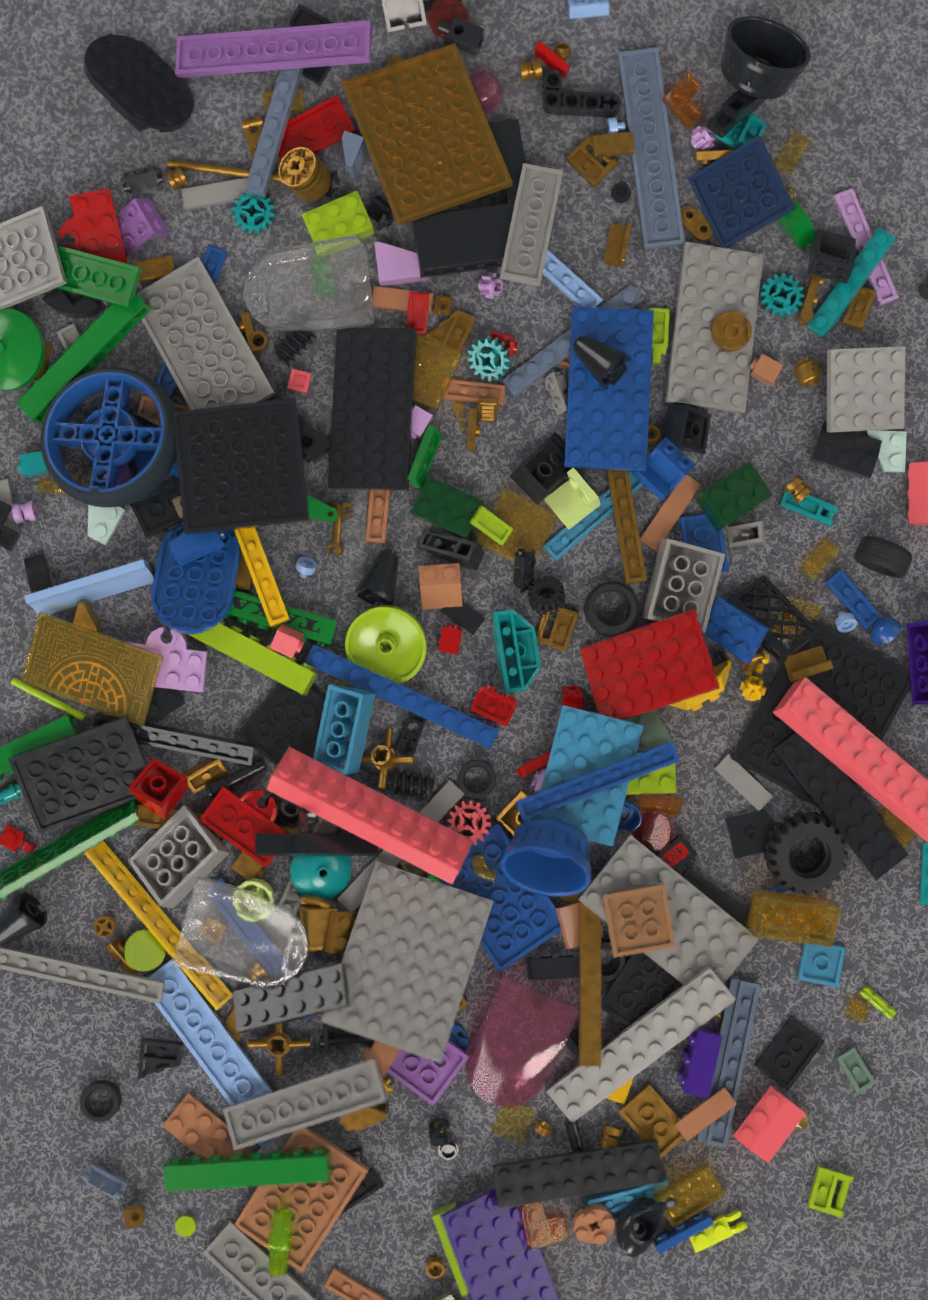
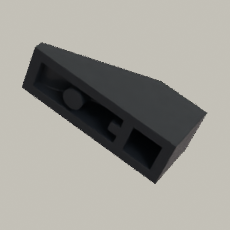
[417,529,485,571]

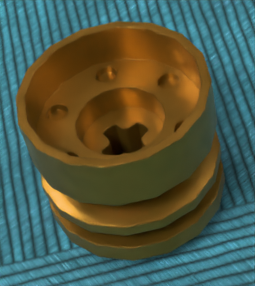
[278,147,332,202]

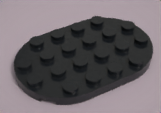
[84,34,194,133]

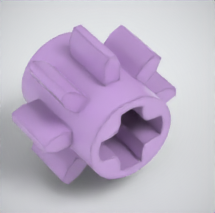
[691,125,716,151]
[478,272,503,299]

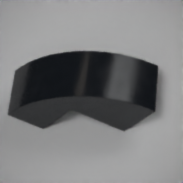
[42,288,102,319]

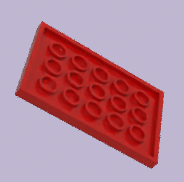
[580,609,720,720]

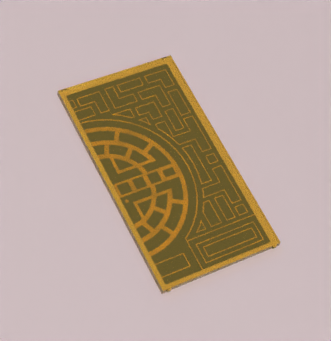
[22,612,163,726]

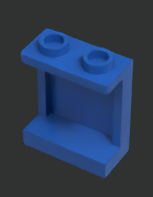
[632,437,695,501]

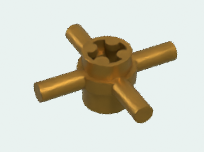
[361,728,416,790]
[248,1023,310,1076]

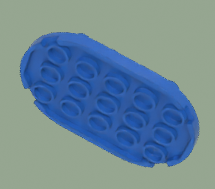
[151,522,241,634]

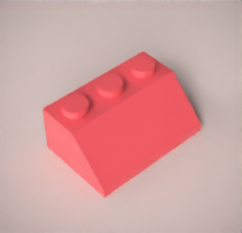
[907,461,928,526]
[733,1086,806,1163]

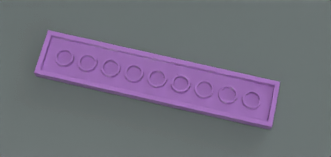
[175,20,372,78]

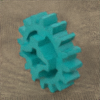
[231,193,276,236]
[759,273,805,319]
[467,336,512,381]

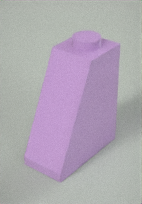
[374,241,428,287]

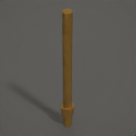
[168,159,282,182]

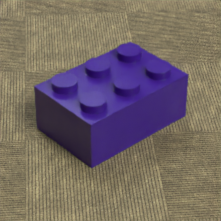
[676,1026,723,1099]

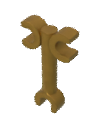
[326,501,354,555]

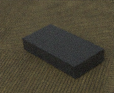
[441,602,485,635]

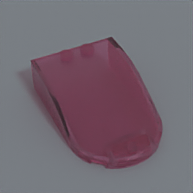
[466,972,579,1107]

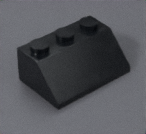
[810,421,882,479]

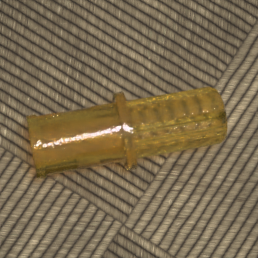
[37,479,67,496]

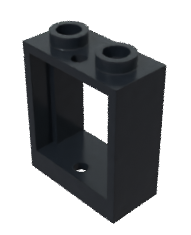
[807,228,856,284]

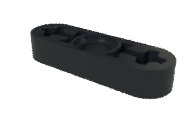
[397,712,426,756]

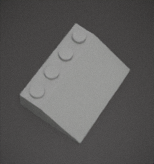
[641,539,725,633]
[128,805,230,908]

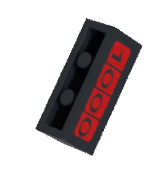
[655,834,698,874]

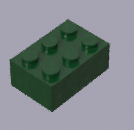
[695,462,772,532]
[411,476,483,540]

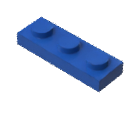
[825,569,881,629]
[654,1211,714,1254]

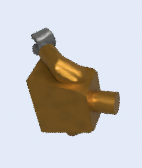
[289,891,338,955]

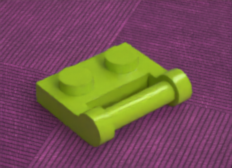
[807,1165,854,1217]

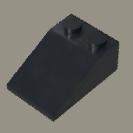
[509,432,576,505]

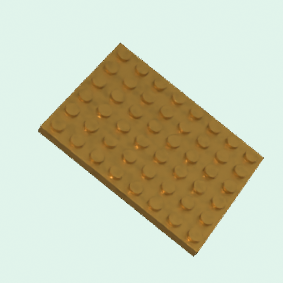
[342,43,513,226]

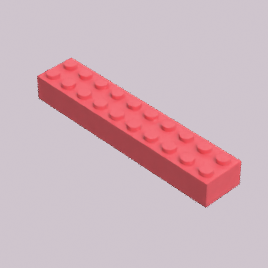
[773,677,928,842]
[267,747,473,884]

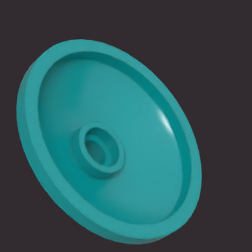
[290,856,351,900]

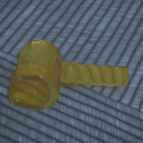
[452,402,465,431]

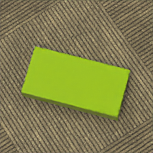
[469,506,513,546]

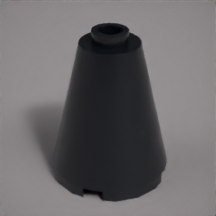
[573,335,631,390]
[354,549,399,606]
[0,892,48,946]

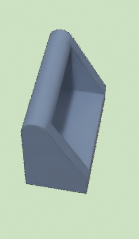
[342,131,367,180]

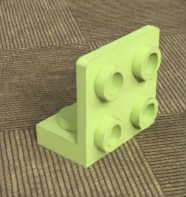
[544,468,601,529]

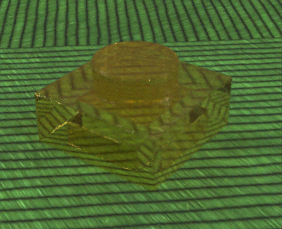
[845,997,871,1023]

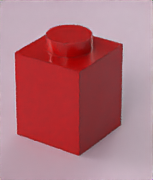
[438,624,463,655]

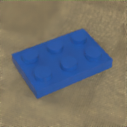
[703,596,769,664]

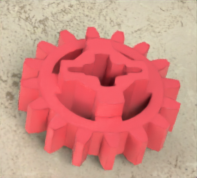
[447,800,492,845]

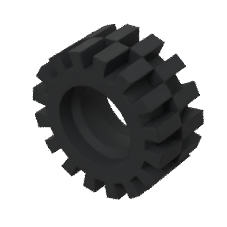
[528,576,565,615]

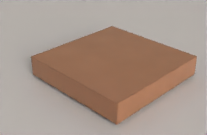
[556,902,605,949]

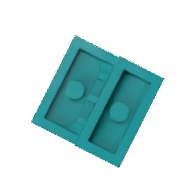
[714,113,767,149]

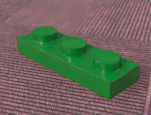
[407,425,443,489]

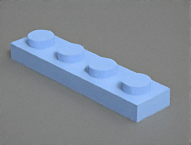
[543,250,603,308]

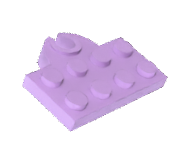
[125,626,208,692]

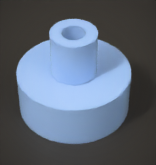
[607,117,625,134]
[295,557,317,578]
[835,611,857,633]

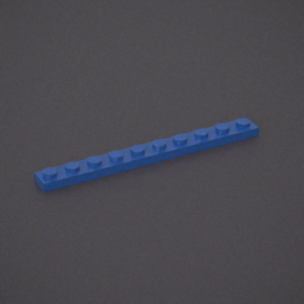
[305,644,499,749]

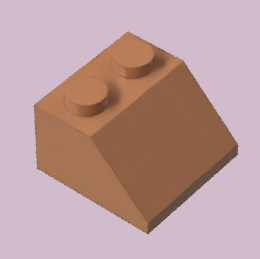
[418,563,462,610]

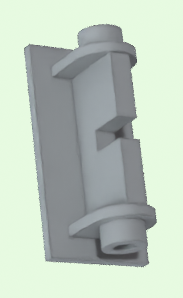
[545,372,568,416]

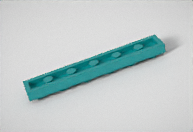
[807,227,896,339]

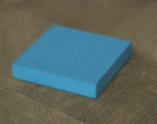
[797,938,846,988]

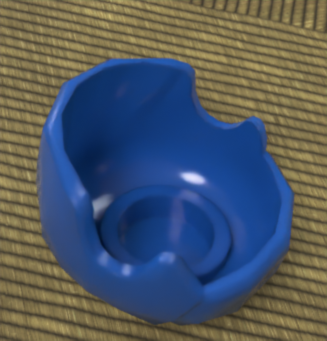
[871,616,902,646]
[617,801,642,832]

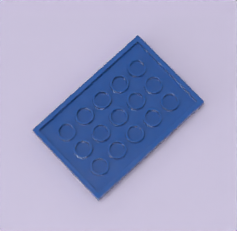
[439,823,561,972]

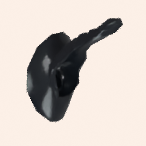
[265,792,317,833]
[616,1197,678,1258]

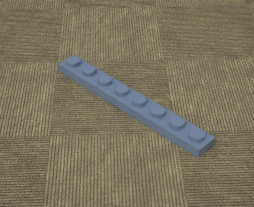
[244,68,303,197]
[502,285,643,397]

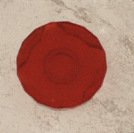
[428,0,468,39]
[634,811,674,853]

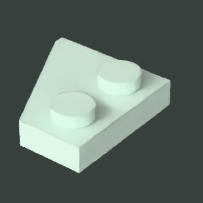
[866,430,906,473]
[88,505,126,546]

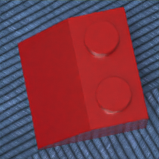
[128,758,189,819]

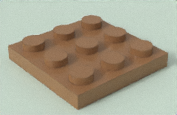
[602,884,676,957]

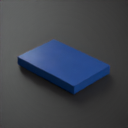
[679,514,729,572]

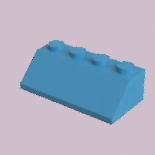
[313,684,376,775]

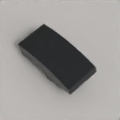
[24,553,52,594]

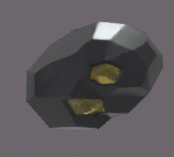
[428,1117,451,1146]

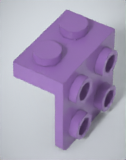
[117,198,169,254]

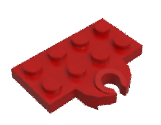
[59,188,129,264]
[199,786,291,868]

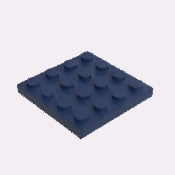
[688,136,796,248]

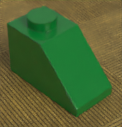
[777,200,815,251]

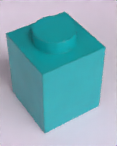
[18,451,49,478]

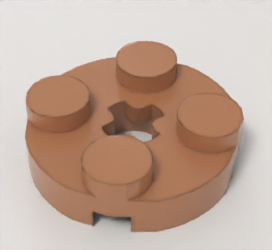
[573,1204,615,1245]

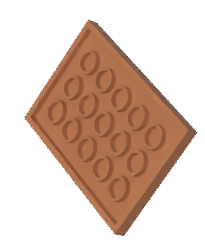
[234,1127,369,1273]

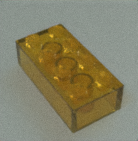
[746,889,841,947]

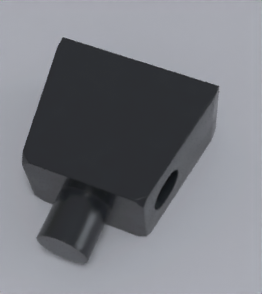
[438,18,485,56]

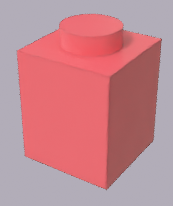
[270,624,305,658]

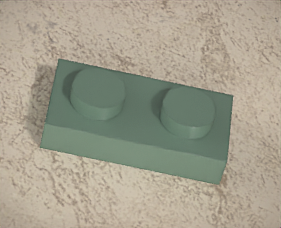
[835,1046,876,1094]

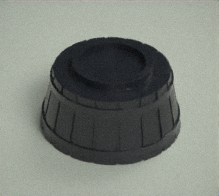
[721,16,811,99]

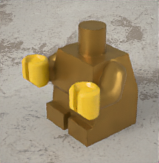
[739,645,770,676]

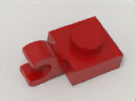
[0,824,36,853]

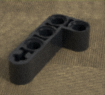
[542,70,621,118]

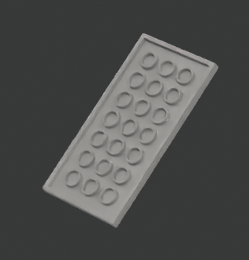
[665,242,763,414]
[136,257,276,410]
[578,834,759,985]

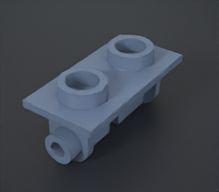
[83,1163,128,1199]

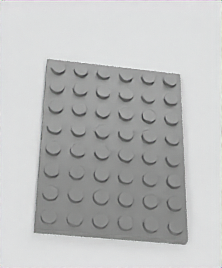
[321,861,494,1063]

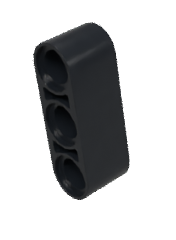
[526,955,579,980]

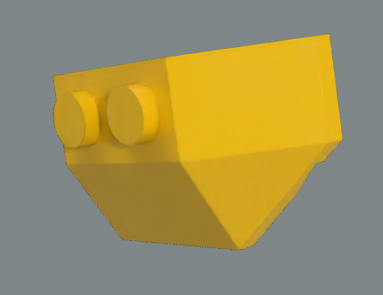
[669,659,732,712]

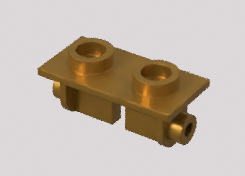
[106,936,141,975]

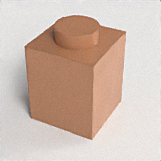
[749,354,783,387]

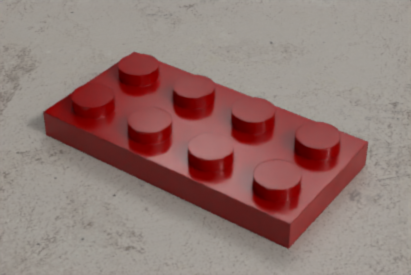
[278,95,356,160]

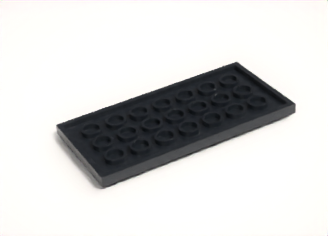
[328,328,417,491]
[601,867,756,1053]

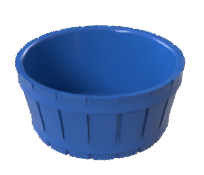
[501,818,591,896]

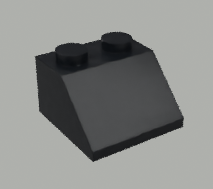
[662,405,711,454]

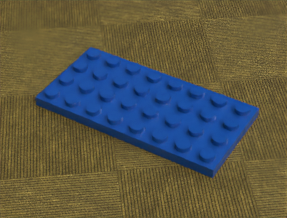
[564,306,654,472]

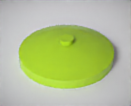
[345,605,427,684]

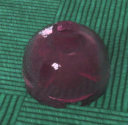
[470,72,503,115]

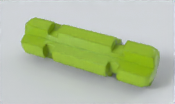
[860,985,897,1019]

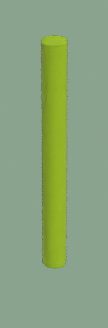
[11,677,87,722]

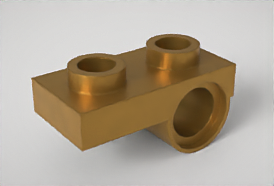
[239,311,269,356]

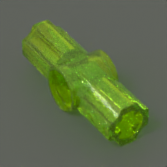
[268,1207,293,1277]

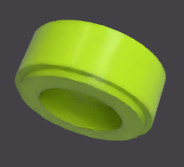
[175,1214,197,1237]

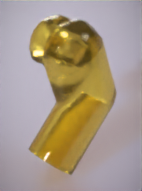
[472,855,497,883]

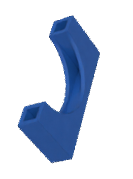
[133,451,226,566]

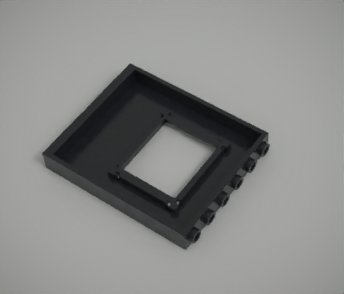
[411,119,526,278]

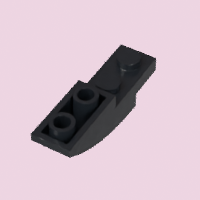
[706,90,767,138]

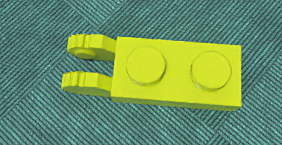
[689,1209,747,1253]

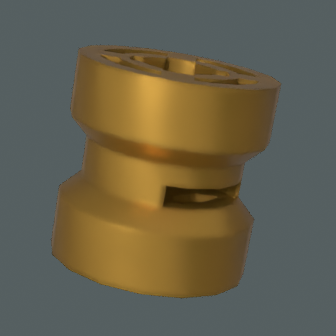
[519,59,542,82]
[784,475,813,504]
[599,1123,624,1147]

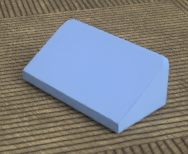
[568,0,609,19]

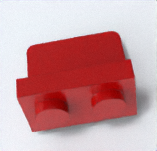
[470,684,518,727]

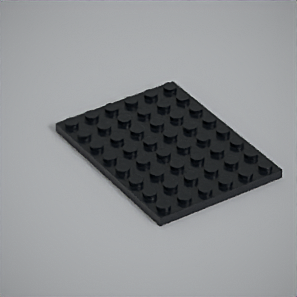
[730,616,911,807]

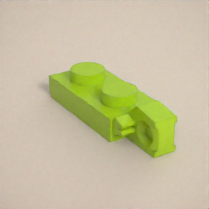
[649,308,670,366]

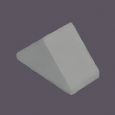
[727,521,765,548]

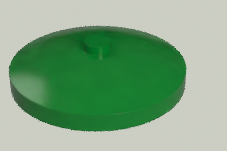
[0,308,45,391]

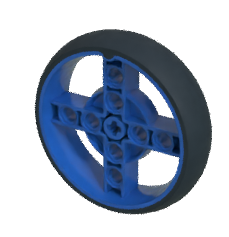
[40,368,177,507]

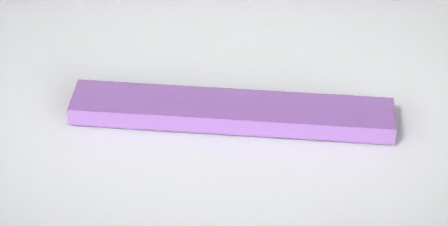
[833,188,899,306]

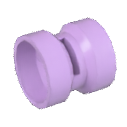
[12,500,38,524]

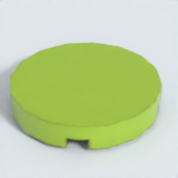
[124,930,166,972]

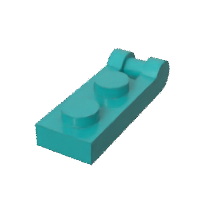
[779,491,839,527]

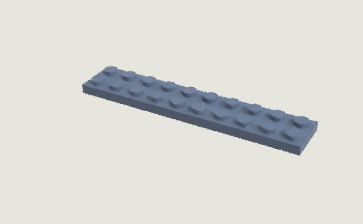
[618,47,685,250]

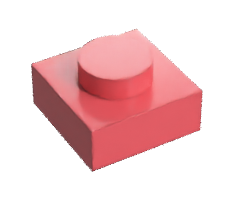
[287,369,312,394]

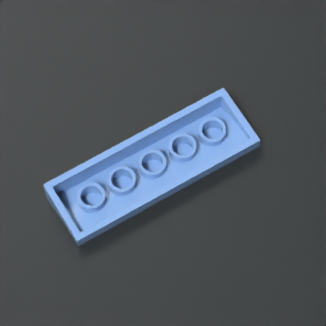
[24,559,154,617]

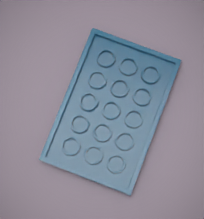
[534,705,643,847]

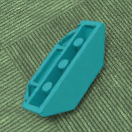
[492,609,541,694]

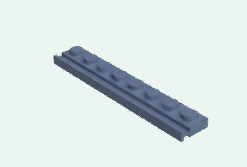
[696,977,761,1148]

